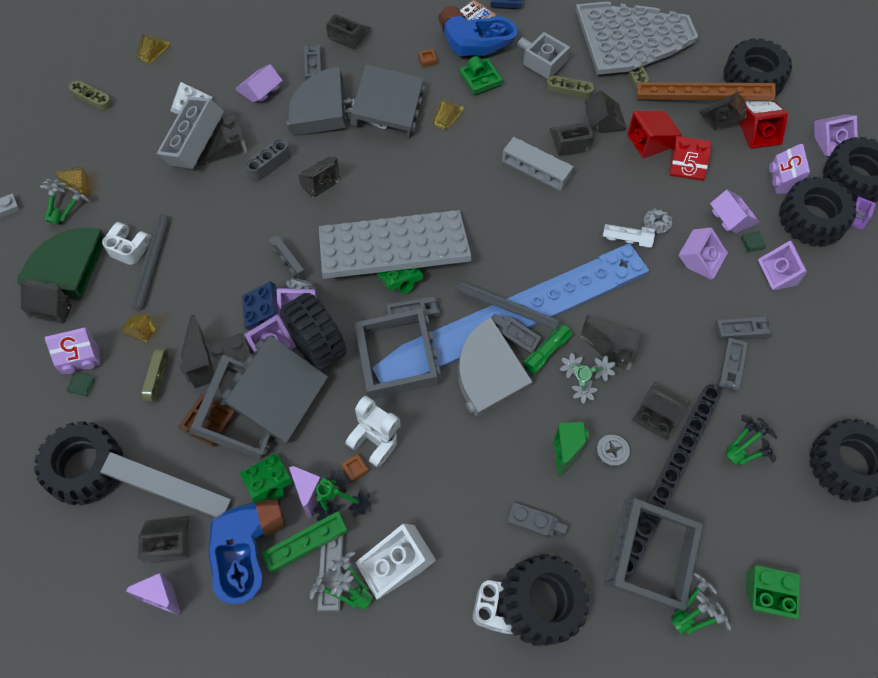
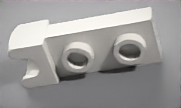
[603,224,655,248]

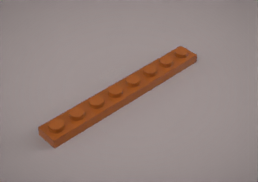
[637,82,775,101]

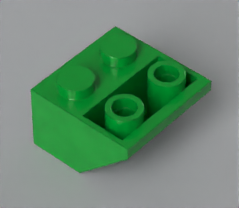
[746,565,800,620]

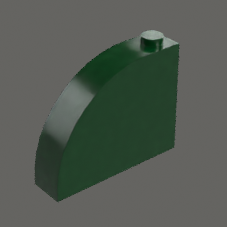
[17,228,105,300]

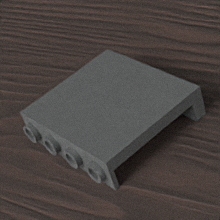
[350,64,425,138]
[220,335,328,445]

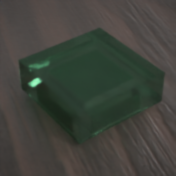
[741,231,766,253]
[66,372,95,397]

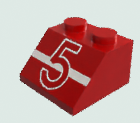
[669,136,711,181]

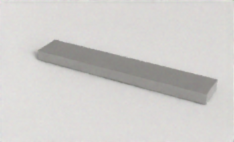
[100,452,231,518]

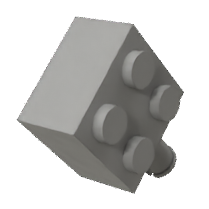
[518,32,570,79]

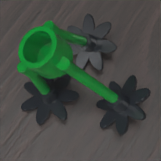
[725,415,777,466]
[314,470,372,522]

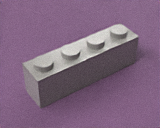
[502,137,574,191]

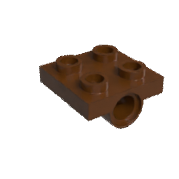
[178,394,236,447]

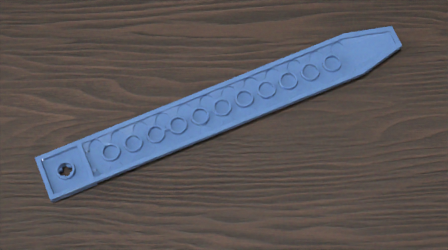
[372,243,649,384]

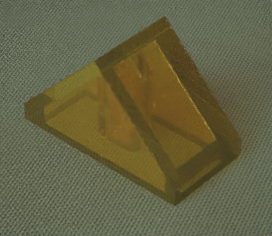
[136,33,170,64]
[432,99,464,130]
[55,167,89,198]
[120,313,156,343]

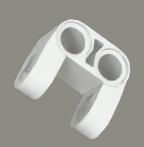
[102,222,152,265]
[355,396,401,442]
[346,424,397,468]
[473,580,513,634]

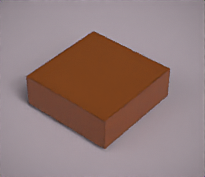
[418,49,438,67]
[341,454,369,483]

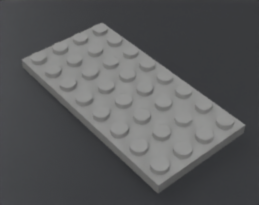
[319,210,471,279]

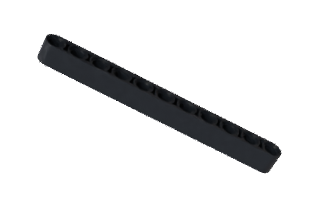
[625,384,721,579]

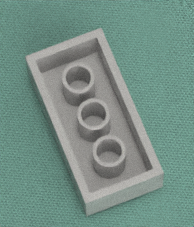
[156,97,224,169]

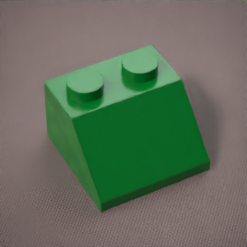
[554,422,589,476]

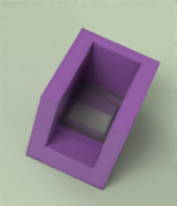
[851,196,876,230]

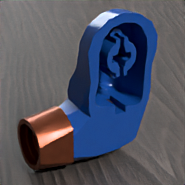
[438,6,518,57]
[208,498,285,604]

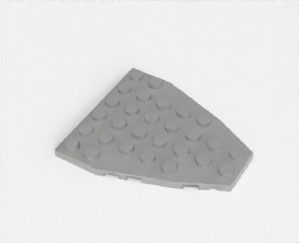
[575,2,698,75]

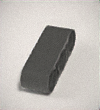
[246,139,290,181]

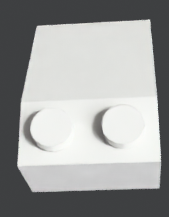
[355,524,436,600]

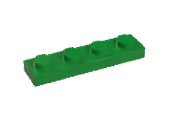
[262,511,349,574]

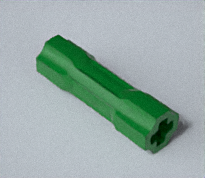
[523,324,573,375]

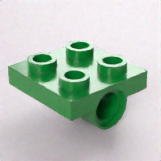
[459,56,503,95]
[376,268,423,294]
[239,453,293,503]

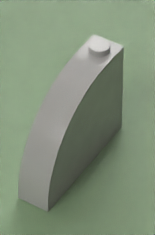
[458,318,532,417]

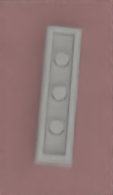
[317,535,344,611]

